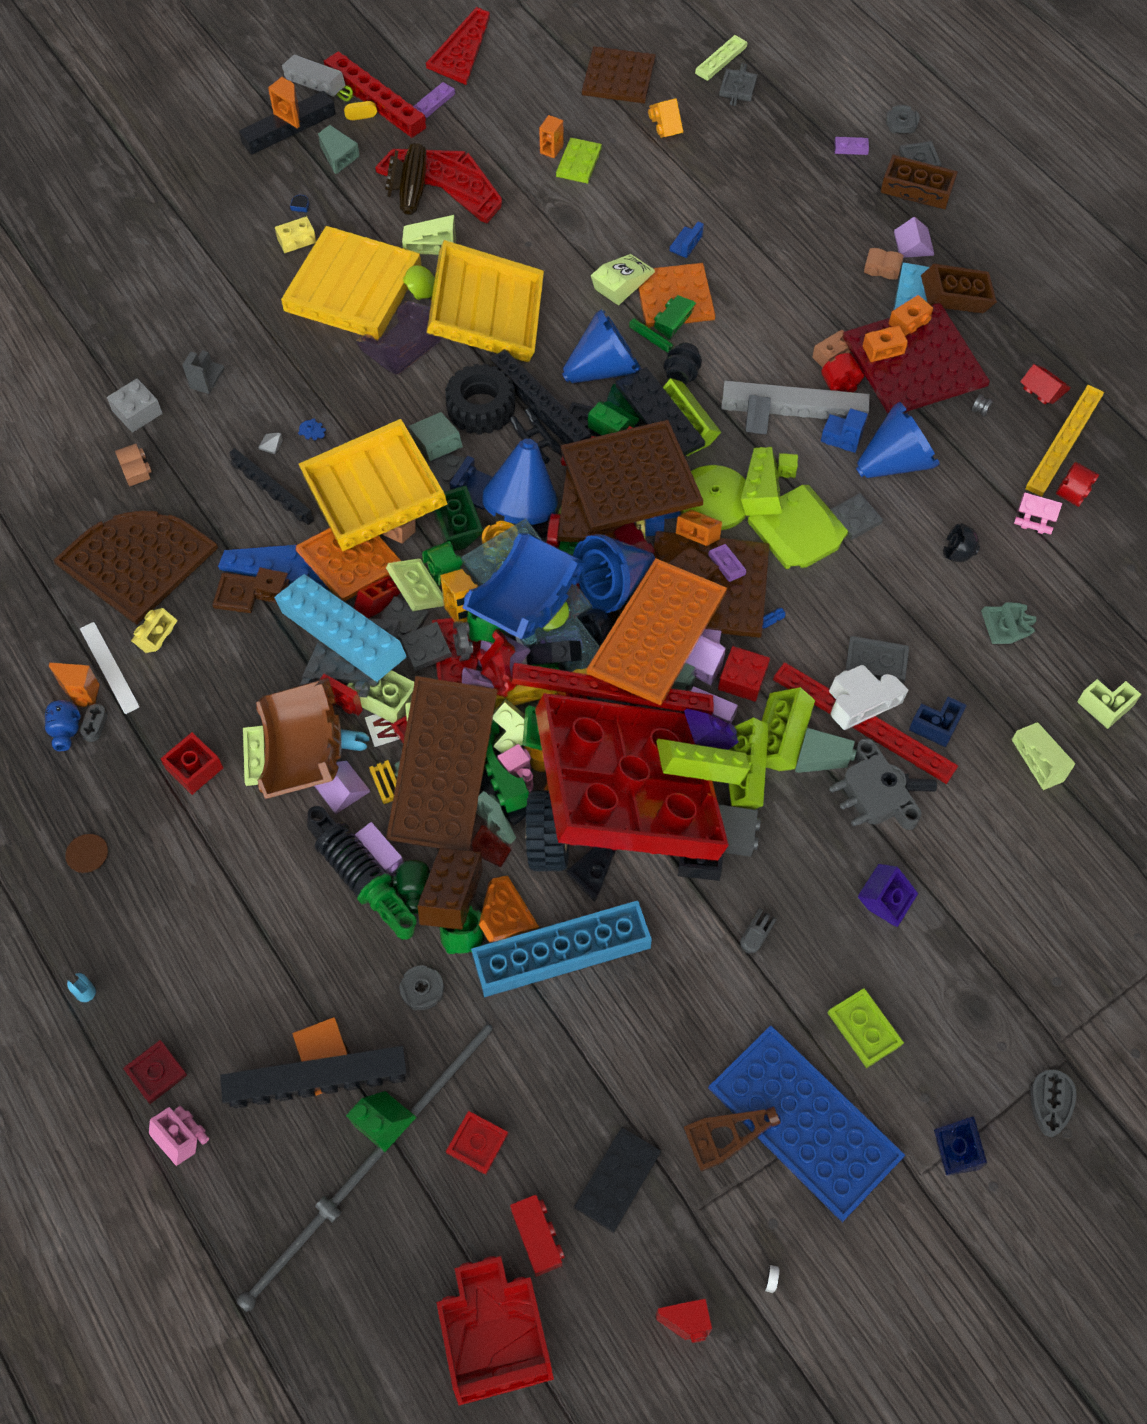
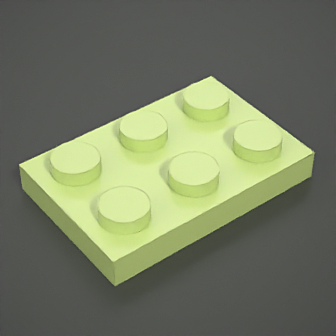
[386,559,444,611]

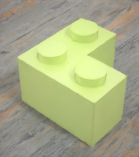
[1077,679,1141,729]
[493,698,525,753]

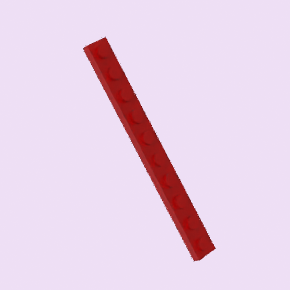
[773,662,958,784]
[511,663,714,715]

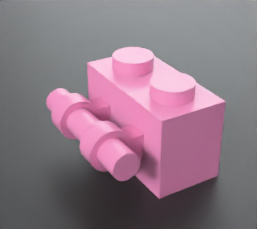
[1014,493,1062,535]
[497,744,533,793]
[149,1106,209,1166]

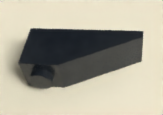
[526,641,582,665]

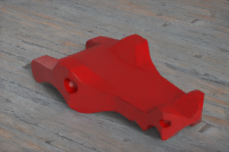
[476,629,516,698]

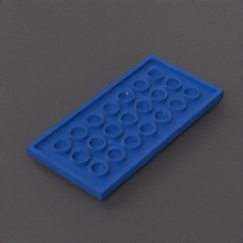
[708,1026,905,1222]

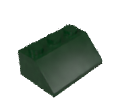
[433,486,483,551]

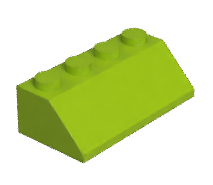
[663,378,721,456]
[762,687,815,771]
[656,739,750,785]

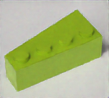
[741,447,783,516]
[728,718,769,810]

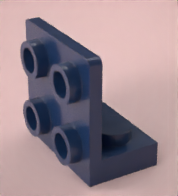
[450,456,492,510]

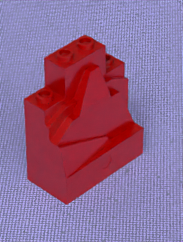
[436,1256,554,1405]

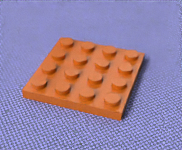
[638,263,715,327]
[296,528,401,602]

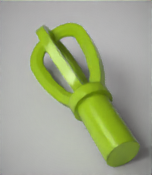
[337,86,354,102]

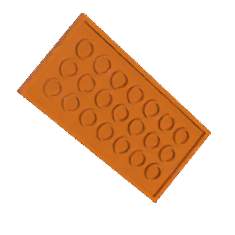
[586,558,727,705]

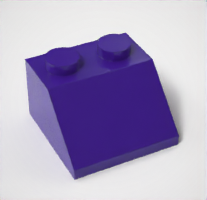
[684,709,739,750]
[858,864,918,927]

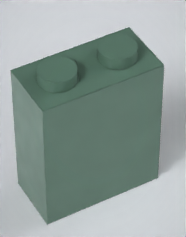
[408,412,463,461]

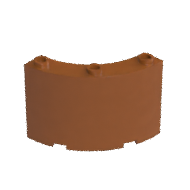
[256,678,341,799]

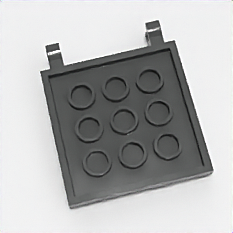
[300,619,402,698]

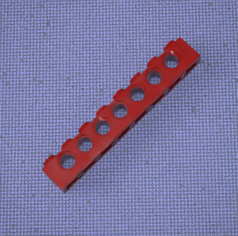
[324,51,426,138]

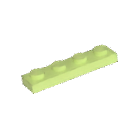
[695,35,747,81]

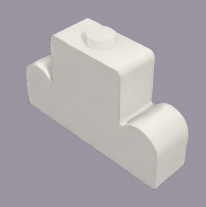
[829,665,908,730]

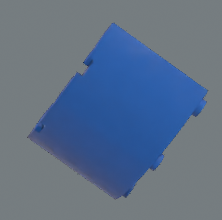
[463,533,586,639]

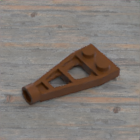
[684,1106,781,1172]

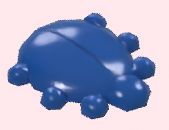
[298,419,326,441]

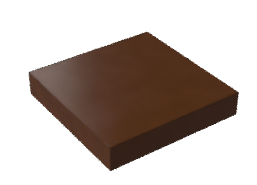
[213,573,256,613]

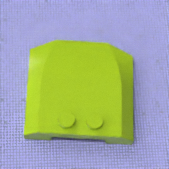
[748,485,848,569]

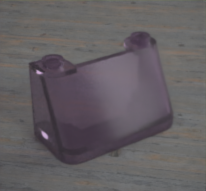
[356,301,442,374]

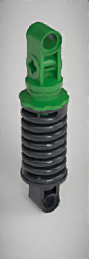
[307,806,416,940]

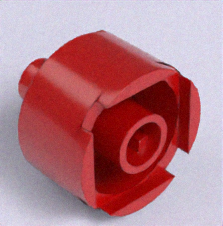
[821,353,864,393]
[1056,462,1099,507]

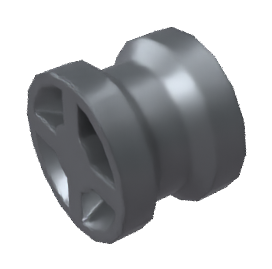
[972,394,993,417]

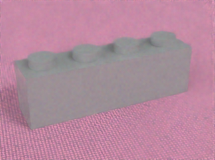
[282,55,346,97]

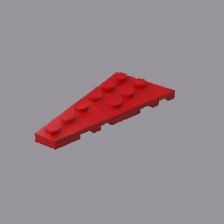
[426,7,490,85]

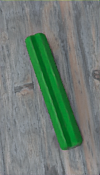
[629,318,673,353]

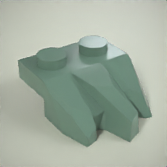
[981,602,1036,644]
[477,791,516,845]

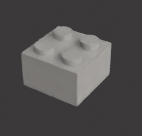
[107,379,163,433]

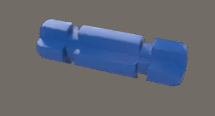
[762,608,786,629]

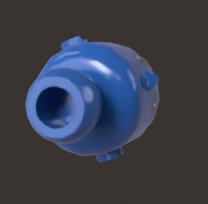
[45,700,81,751]

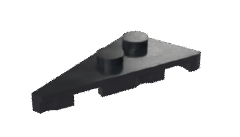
[566,847,616,902]

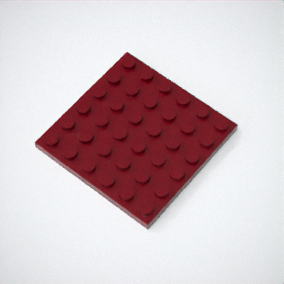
[842,303,990,414]

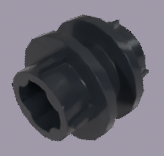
[663,342,702,384]

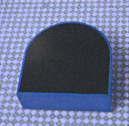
[290,195,309,212]

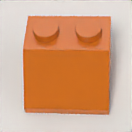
[268,77,300,129]
[49,663,100,707]

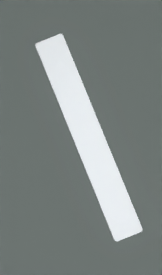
[80,622,139,714]

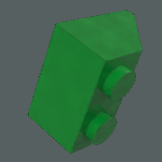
[654,295,696,340]
[588,402,639,435]
[346,1091,416,1152]

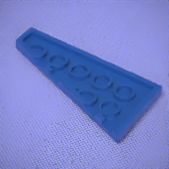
[218,545,330,592]

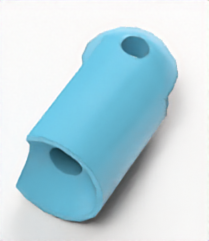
[341,729,369,751]
[67,973,96,1002]

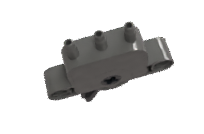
[829,738,937,830]

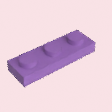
[413,82,455,118]

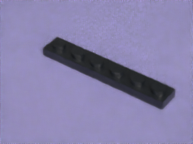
[229,448,314,525]

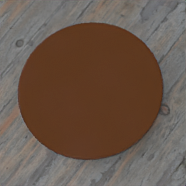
[65,834,108,873]

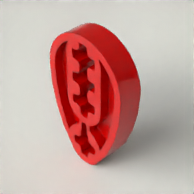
[547,514,560,549]

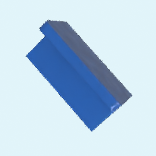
[669,222,704,258]

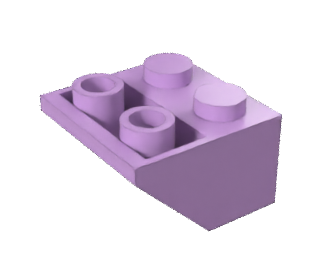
[686,635,726,685]

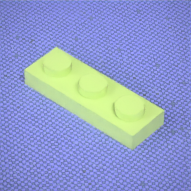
[243,726,265,786]

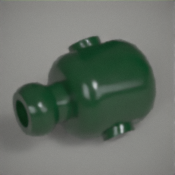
[393,860,430,914]

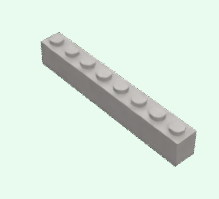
[721,381,870,421]

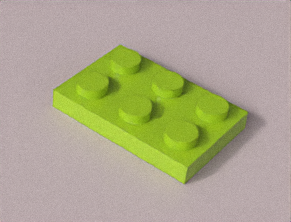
[556,137,602,184]
[827,988,904,1068]

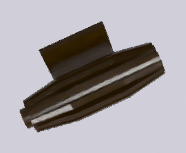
[385,143,426,215]

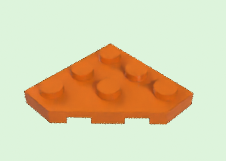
[479,875,539,942]

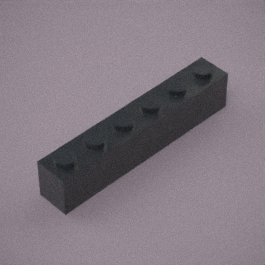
[239,90,336,155]

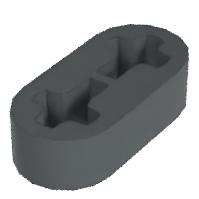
[80,704,107,742]

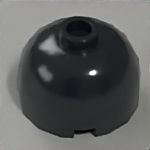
[943,523,980,562]
[576,609,614,649]

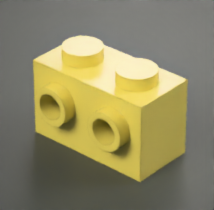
[275,216,316,253]
[131,608,178,653]

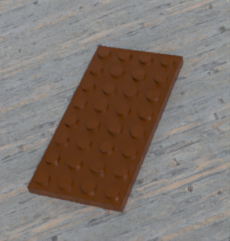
[386,676,498,851]

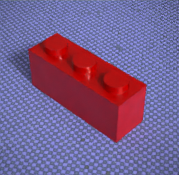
[510,1195,565,1277]

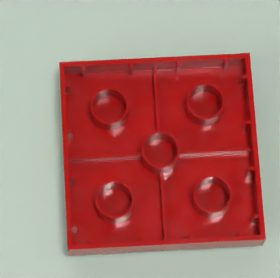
[535,693,729,861]

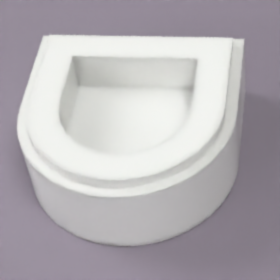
[765,1265,779,1293]

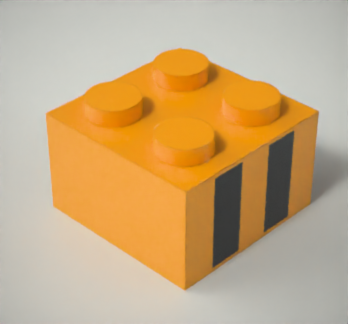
[440,569,478,623]

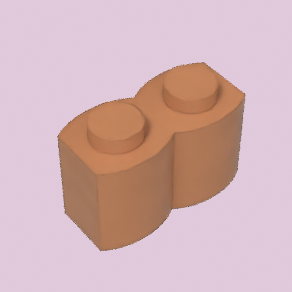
[864,248,904,280]
[115,444,152,486]

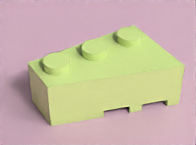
[402,215,456,255]
[1012,722,1075,790]

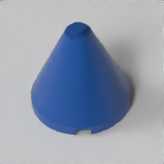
[562,309,641,384]
[856,402,940,478]
[482,439,558,525]
[573,534,655,613]

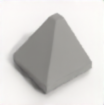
[258,433,283,454]

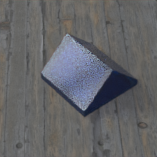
[934,1117,987,1176]

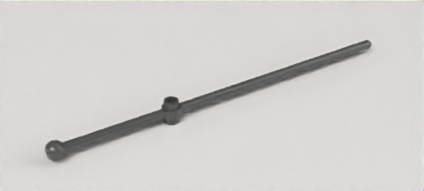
[237,1025,492,1312]

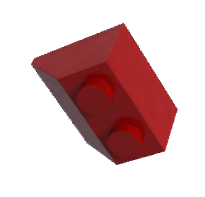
[1020,364,1071,404]
[656,1299,712,1343]

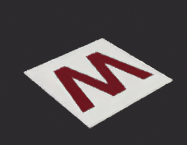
[365,714,399,747]

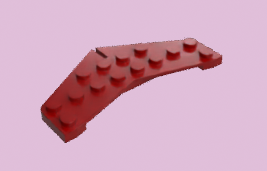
[375,149,502,224]

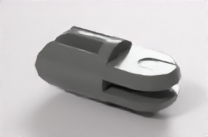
[740,908,777,954]

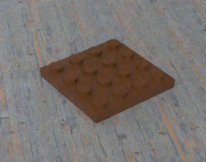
[582,46,656,104]

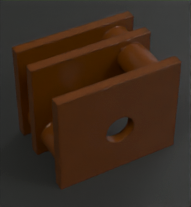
[252,567,290,603]

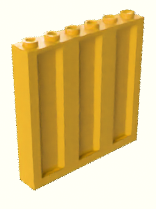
[281,226,421,340]
[427,240,544,362]
[299,419,447,552]

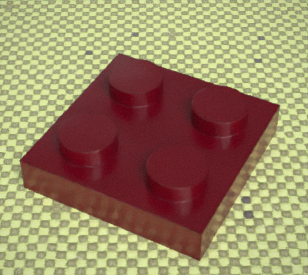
[123,1040,187,1104]

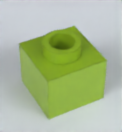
[777,453,798,478]

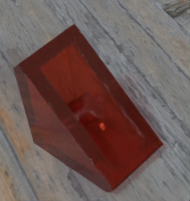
[471,825,511,867]

